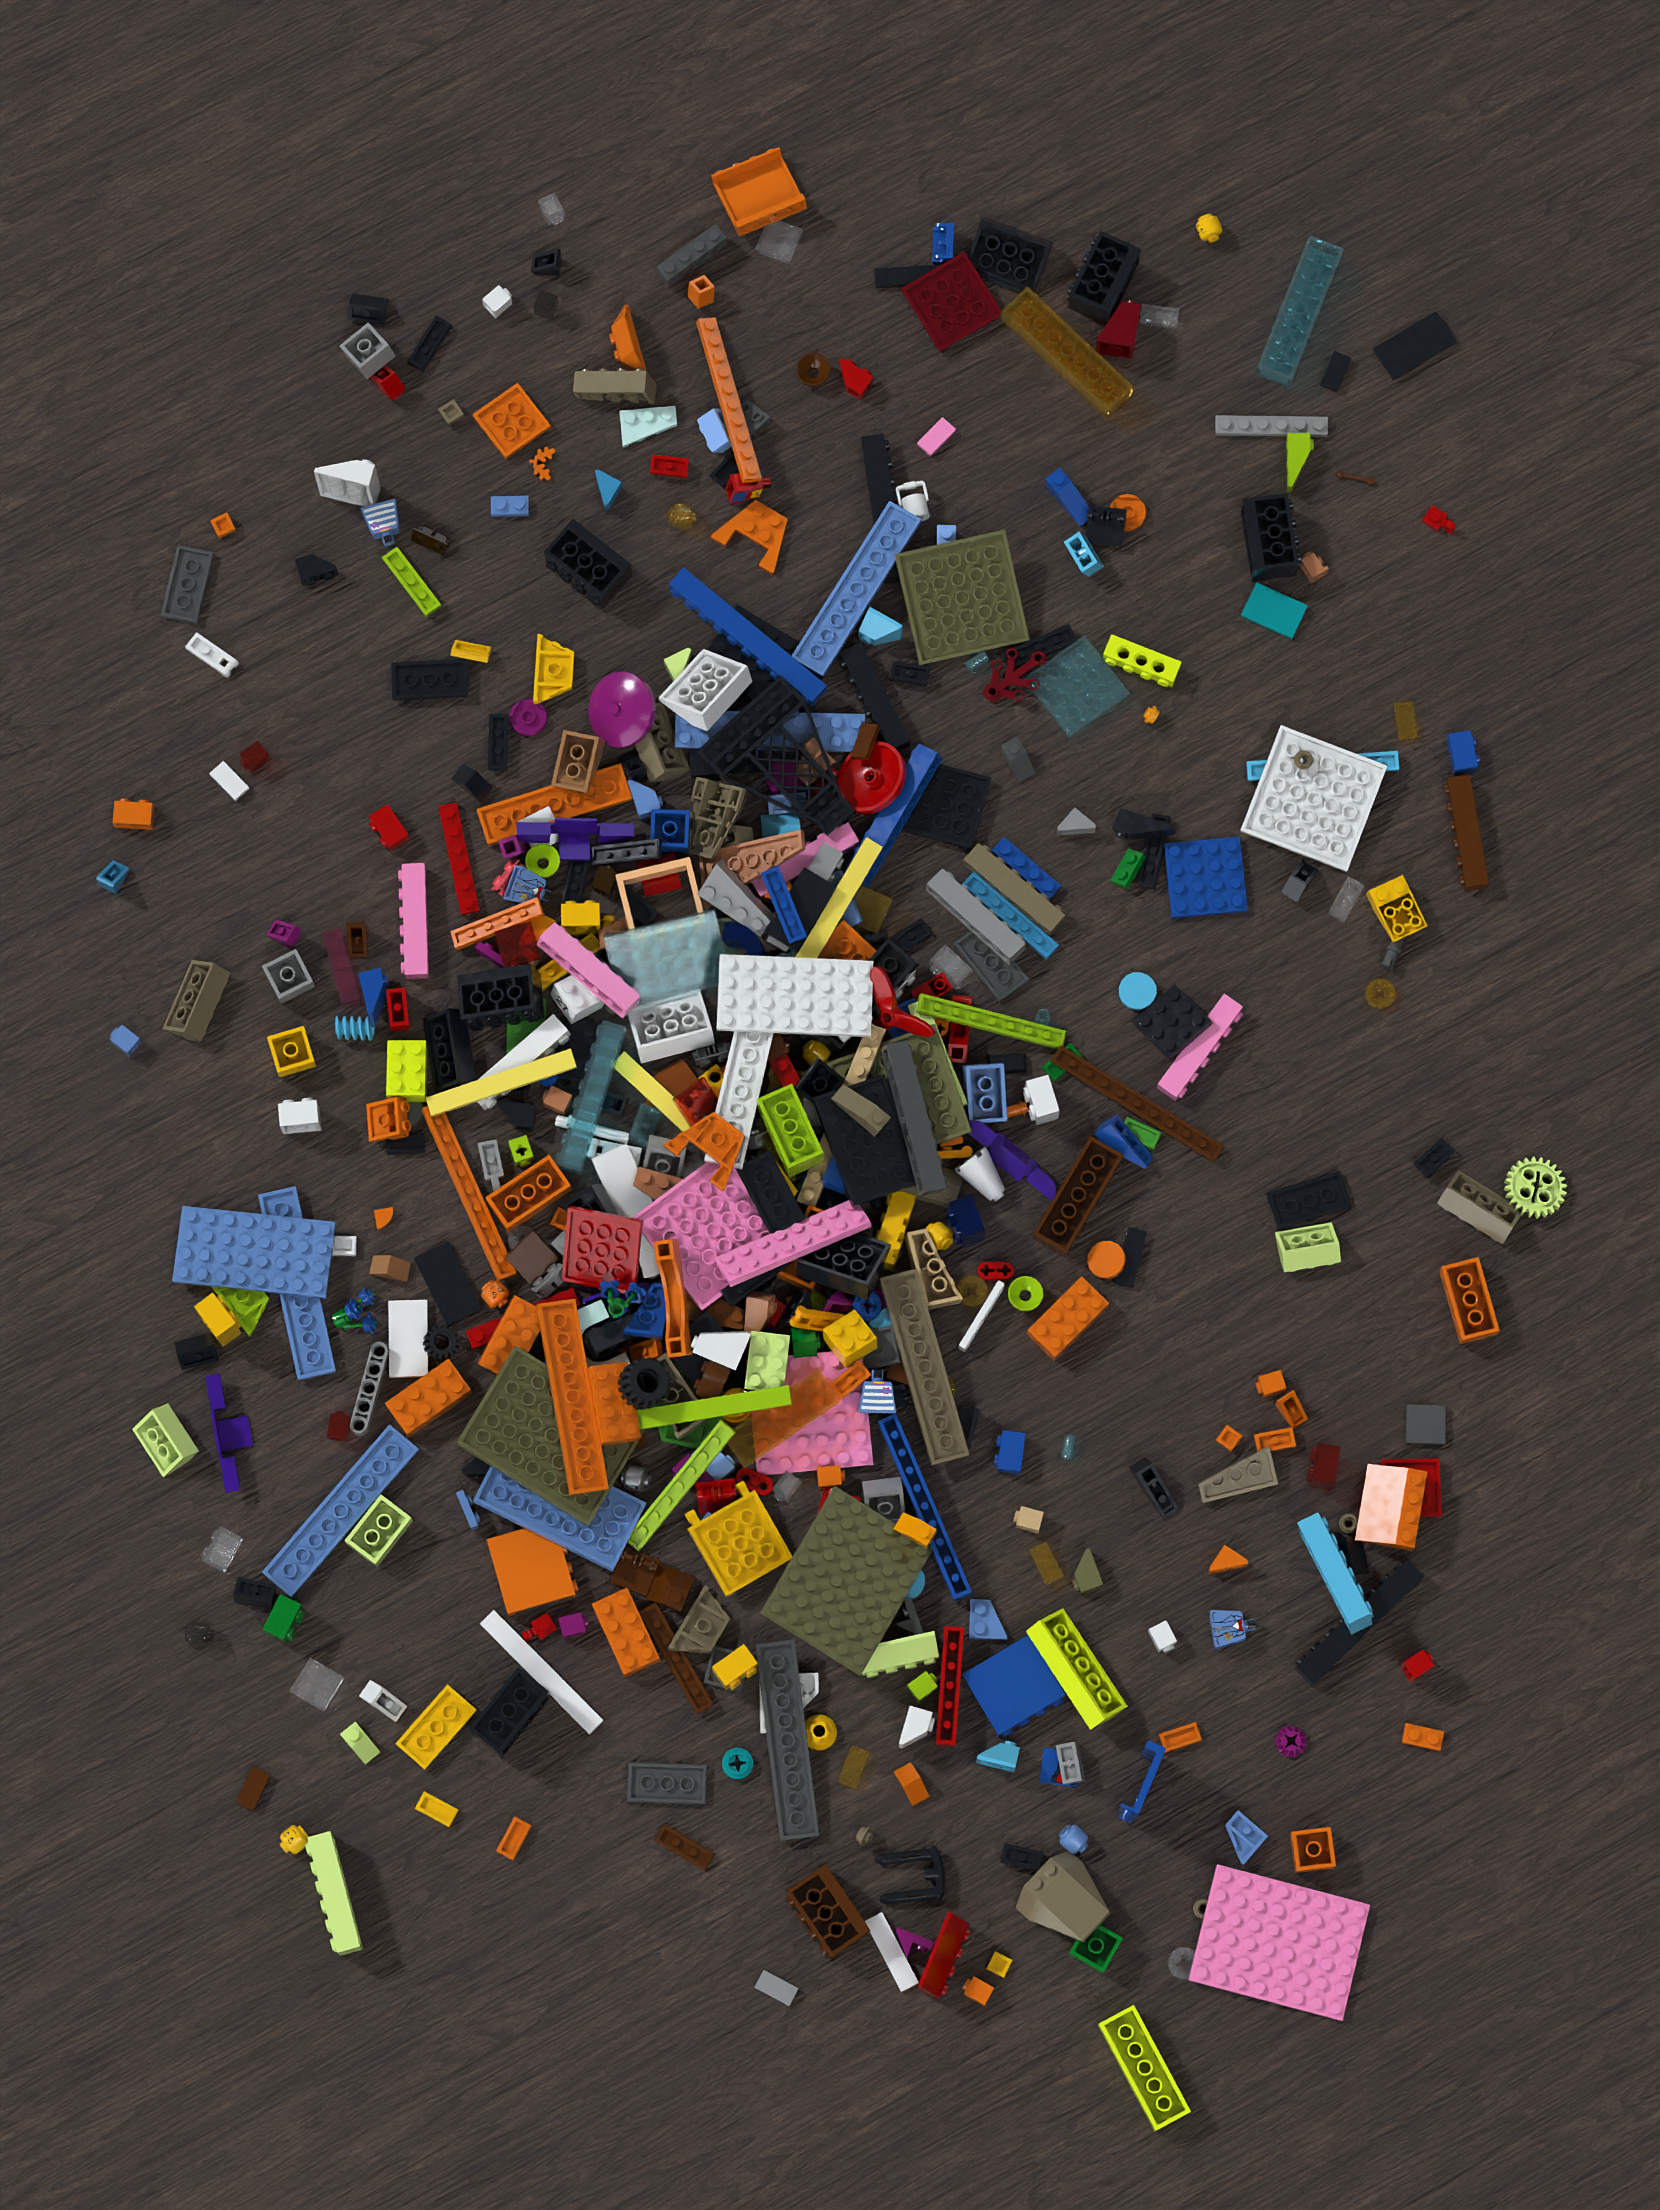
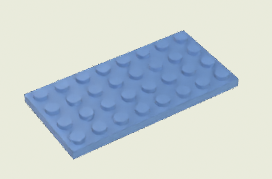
[172,1206,336,1299]
[473,1466,646,1572]

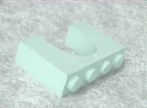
[577,1299,630,1368]

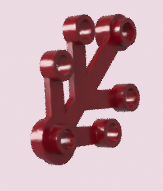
[983,648,1047,702]

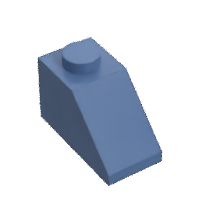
[627,779,663,820]

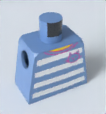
[361,499,400,546]
[858,1370,896,1414]

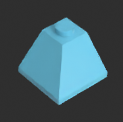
[858,607,903,646]
[761,813,800,838]
[976,1741,1020,1772]

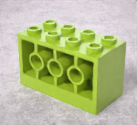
[757,1084,824,1177]

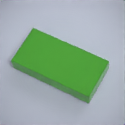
[1124,1117,1162,1151]

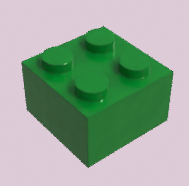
[263,1594,305,1644]
[1068,1925,1123,1975]

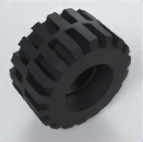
[618,1357,671,1410]

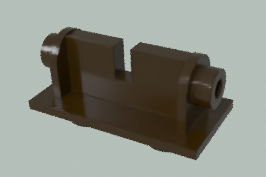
[411,525,451,556]

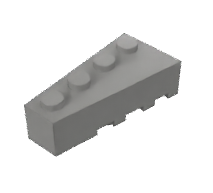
[697,859,774,937]

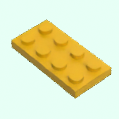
[395,1684,477,1770]

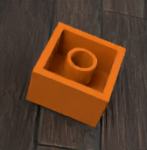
[1290,1827,1336,1873]

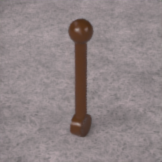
[1336,471,1375,485]

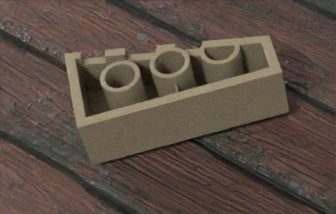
[573,369,657,405]
[657,1353,712,1441]

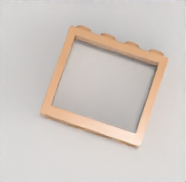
[616,857,706,944]

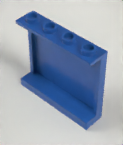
[962,1635,1066,1737]
[1117,1740,1166,1823]

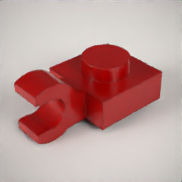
[1422,505,1456,534]
[521,1613,557,1642]

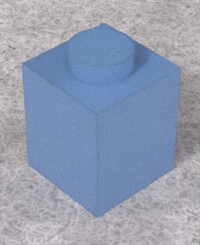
[110,1025,142,1057]

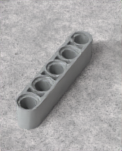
[350,1342,389,1436]

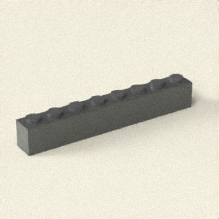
[881,1040,947,1196]

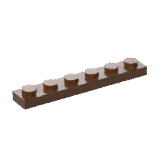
[639,1602,713,1715]

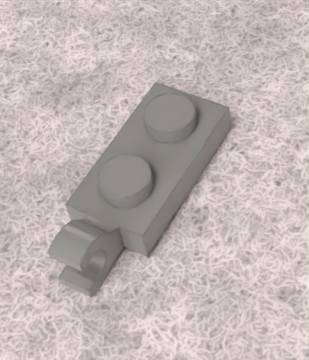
[478,1139,504,1192]

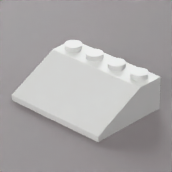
[314,459,381,507]
[658,649,752,731]
[628,988,715,1063]

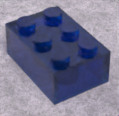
[946,1195,985,1249]

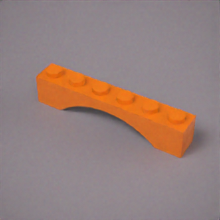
[653,1239,693,1358]

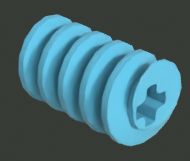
[335,1016,375,1041]

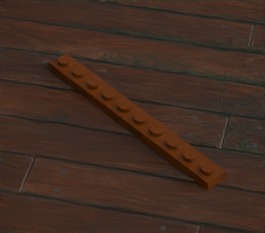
[1050,1045,1224,1163]

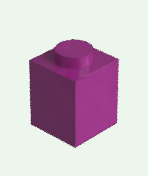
[498,835,527,859]
[558,1612,589,1639]

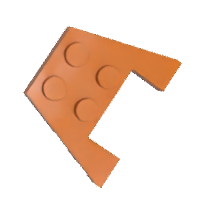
[711,500,788,575]
[664,1112,745,1192]

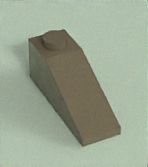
[831,1084,891,1137]

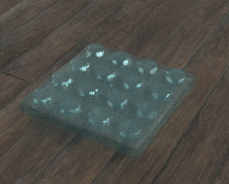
[1024,635,1130,739]

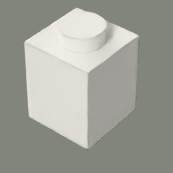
[482,285,512,319]
[1148,1621,1177,1653]

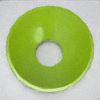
[525,844,560,878]
[1008,1276,1043,1312]

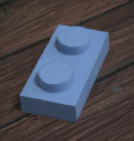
[491,496,529,517]
[767,792,806,815]
[456,1490,481,1531]

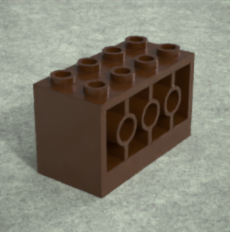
[786,1864,871,1960]

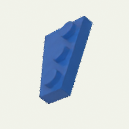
[624,1282,666,1340]

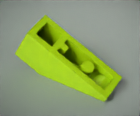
[1286,433,1314,493]

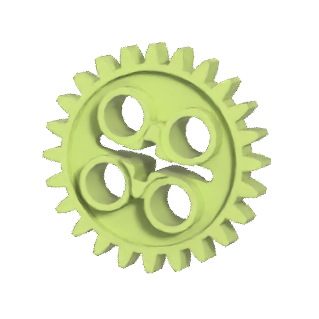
[1504,1156,1567,1219]

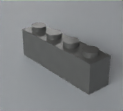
[656,224,727,288]

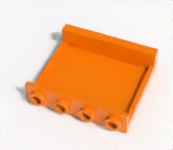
[711,147,807,237]
[487,1528,579,1616]

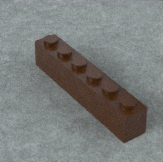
[1443,775,1489,892]

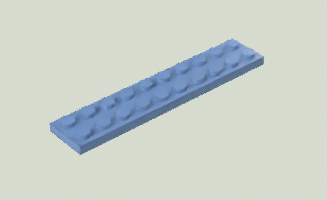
[792,501,922,677]
[675,711,865,752]
[258,1186,336,1381]
[262,1424,419,1598]

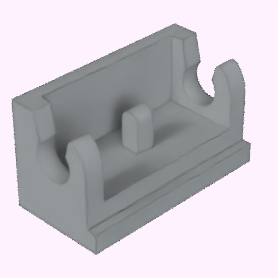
[1056,1742,1086,1785]

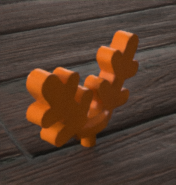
[529,447,555,481]

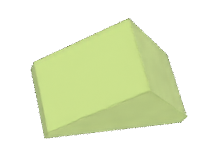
[664,648,692,681]

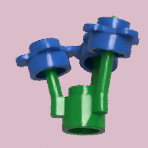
[600,1280,646,1320]
[332,1288,378,1335]

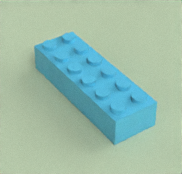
[1297,1513,1374,1635]

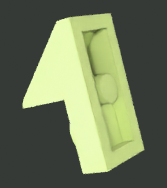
[340,1722,380,1765]

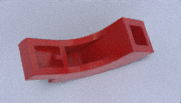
[948,995,972,1063]

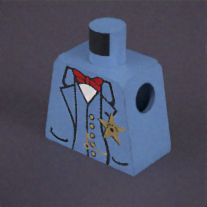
[503,865,552,903]
[1209,1610,1256,1650]

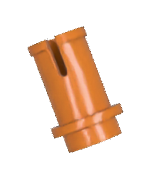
[1006,1101,1028,1119]

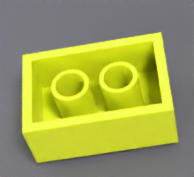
[386,1040,427,1102]

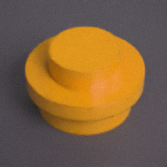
[1143,706,1160,724]

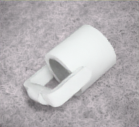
[896,481,930,521]

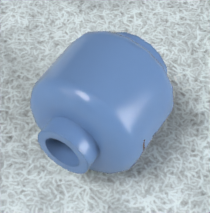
[1059,1825,1088,1854]

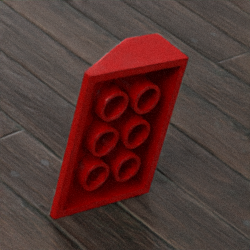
[917,1911,971,1999]

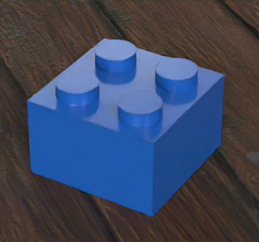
[650,809,690,853]

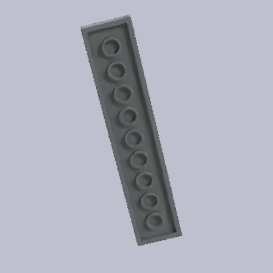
[755,1640,819,1841]

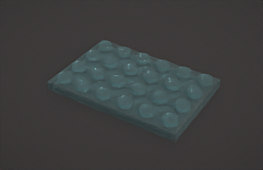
[603,909,725,1006]

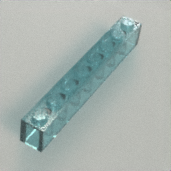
[555,1020,627,1175]

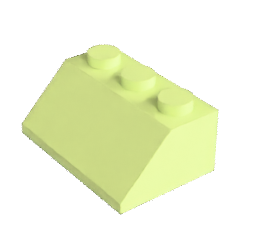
[1275,1222,1341,1272]
[132,1404,199,1477]

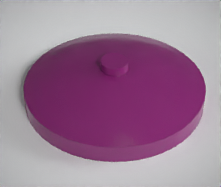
[588,672,656,748]

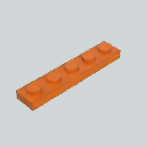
[450,897,544,950]

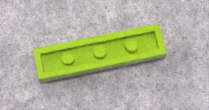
[382,547,441,617]

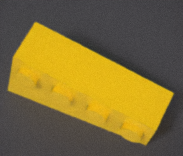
[875,1191,916,1272]

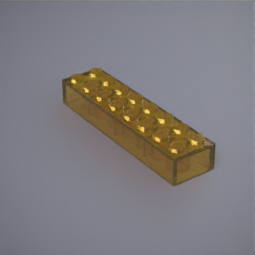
[1001,286,1134,419]

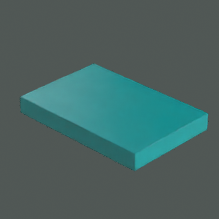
[1240,582,1308,640]

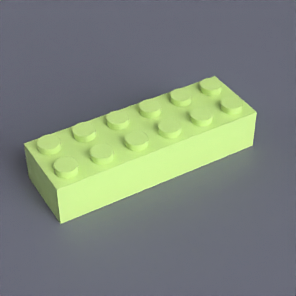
[305,1831,363,1956]

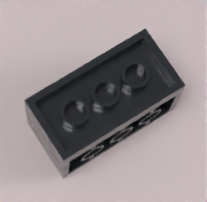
[1067,231,1141,325]
[1240,493,1302,582]
[544,519,632,609]
[457,964,545,1031]
[469,1667,551,1758]

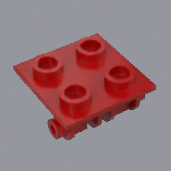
[637,852,682,897]
[696,1478,737,1515]

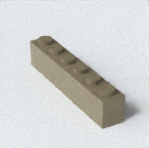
[963,843,1065,936]

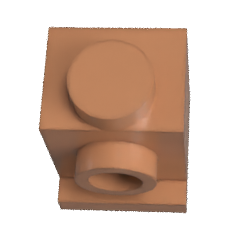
[1300,551,1329,584]

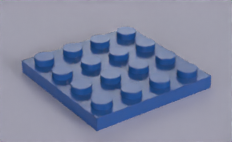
[1164,837,1248,919]

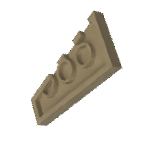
[1198,1446,1278,1503]

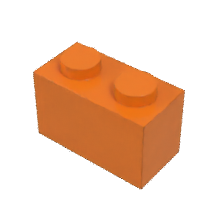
[113,799,154,830]

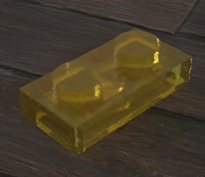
[1029,1541,1064,1586]

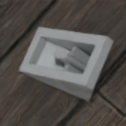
[1057,808,1096,836]

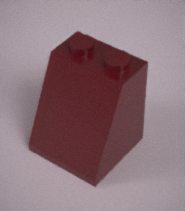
[1096,300,1141,359]

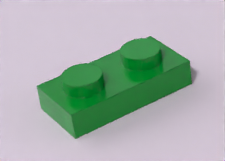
[1110,848,1146,889]

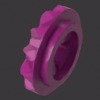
[1275,1726,1307,1757]

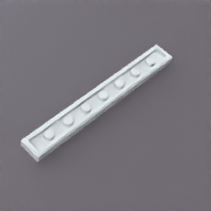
[480,1610,603,1735]

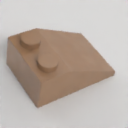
[551,730,605,793]

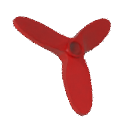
[870,966,935,1037]

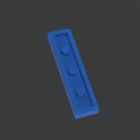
[992,837,1061,899]
[761,866,807,944]

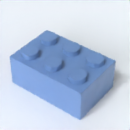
[962,1063,1007,1123]

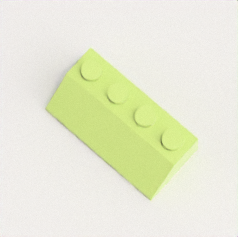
[862,1631,939,1678]

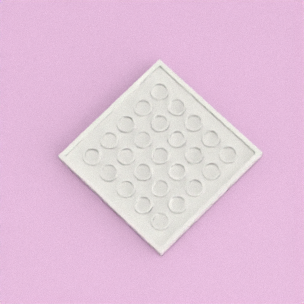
[1240,725,1387,872]

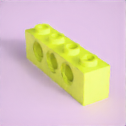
[1102,634,1182,687]

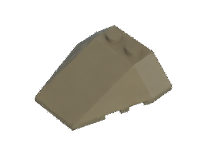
[689,777,748,860]
[1016,1852,1110,1942]

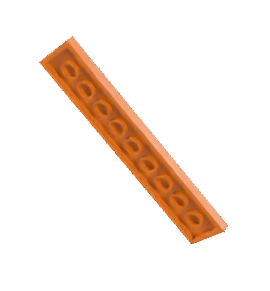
[536,1299,609,1496]

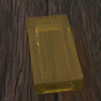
[1393,701,1418,741]
[838,1745,870,1789]

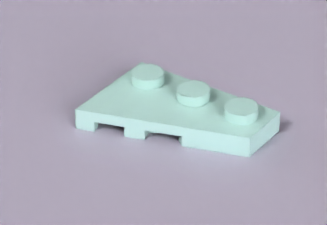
[620,406,677,448]

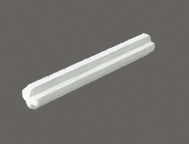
[555,1115,630,1144]

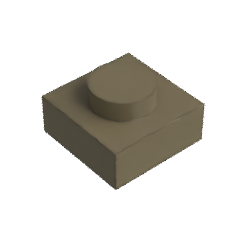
[438,399,464,426]

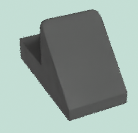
[895,1598,923,1636]

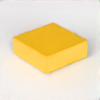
[986,1951,1013,1978]

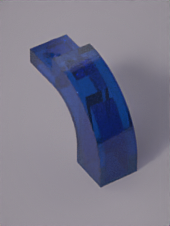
[722,922,767,956]

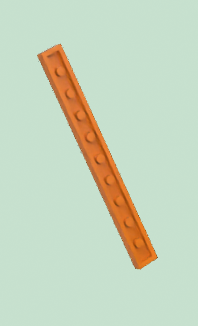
[696,317,762,483]
[421,1106,516,1281]

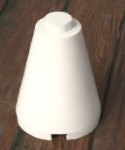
[954,1147,1005,1201]

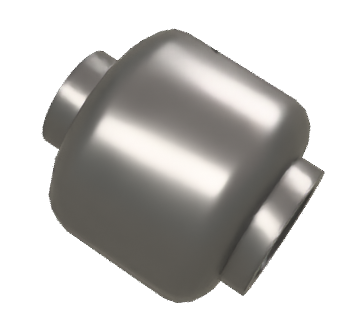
[621,1465,651,1491]

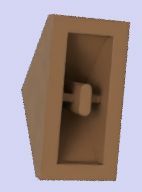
[369,1255,411,1282]

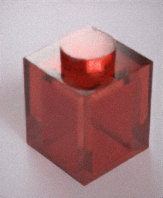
[239,741,271,773]
[327,1411,351,1442]

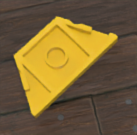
[533,634,574,704]

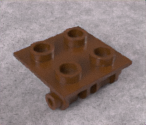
[610,1547,660,1596]

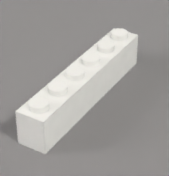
[478,1014,571,1110]

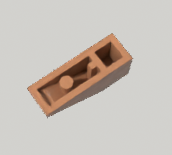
[744,1291,777,1352]

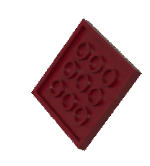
[901,251,1003,353]

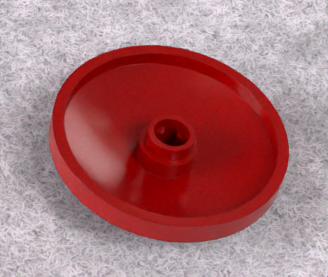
[836,742,907,814]

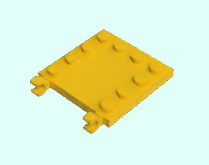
[685,1481,793,1596]

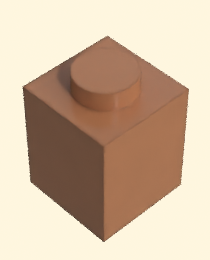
[542,1085,573,1116]

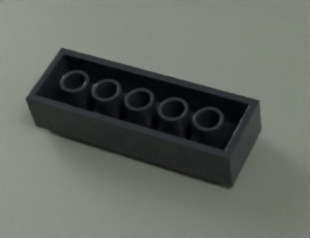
[825,938,920,1051]

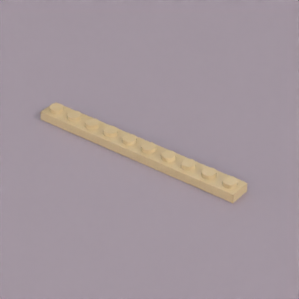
[796,1024,887,1207]

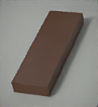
[654,1824,715,1871]

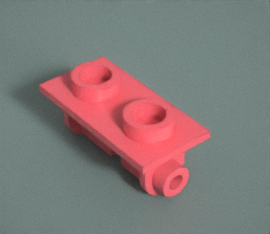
[491,859,526,898]

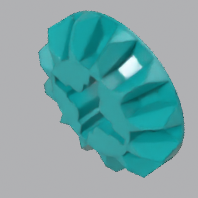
[722,1748,753,1780]

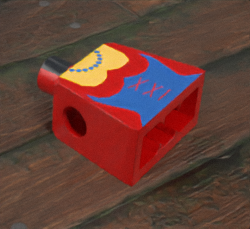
[725,473,771,505]

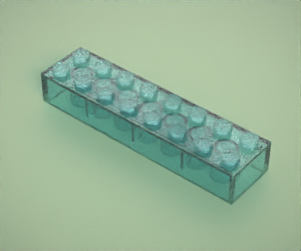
[1255,236,1344,387]

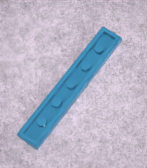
[962,871,1059,960]

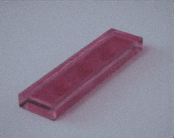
[322,928,361,1006]

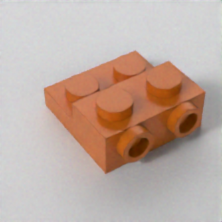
[366,1097,411,1142]

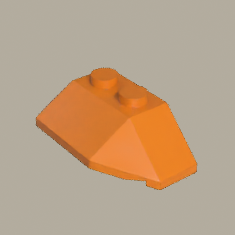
[609,304,647,371]

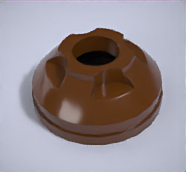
[796,353,830,387]

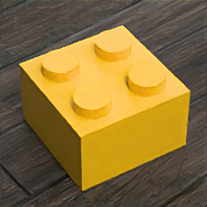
[561,900,601,935]
[267,1026,316,1077]
[823,1309,877,1368]
[712,1644,758,1690]

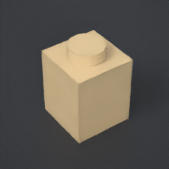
[1013,1506,1044,1533]

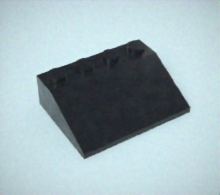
[968,217,1054,297]
[796,1233,891,1300]

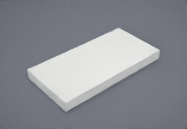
[591,1143,653,1218]
[388,1300,428,1378]

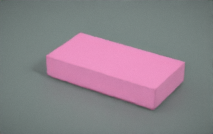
[917,417,956,457]

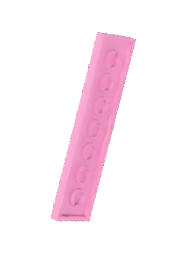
[715,1200,871,1287]

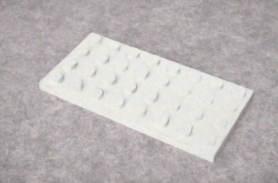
[717,954,874,1037]

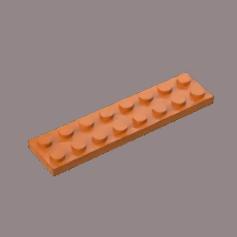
[476,763,633,846]

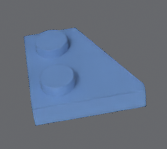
[969,1599,1007,1640]
[1225,1810,1268,1865]

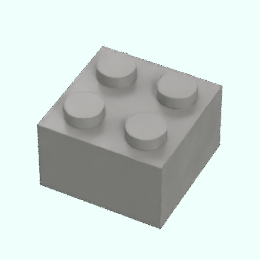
[340,323,396,379]
[262,949,315,1004]

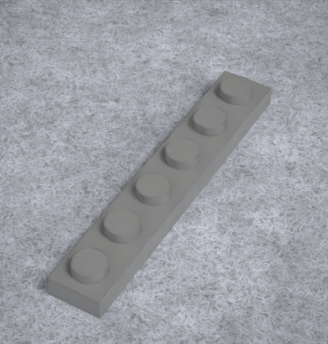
[1215,415,1328,437]

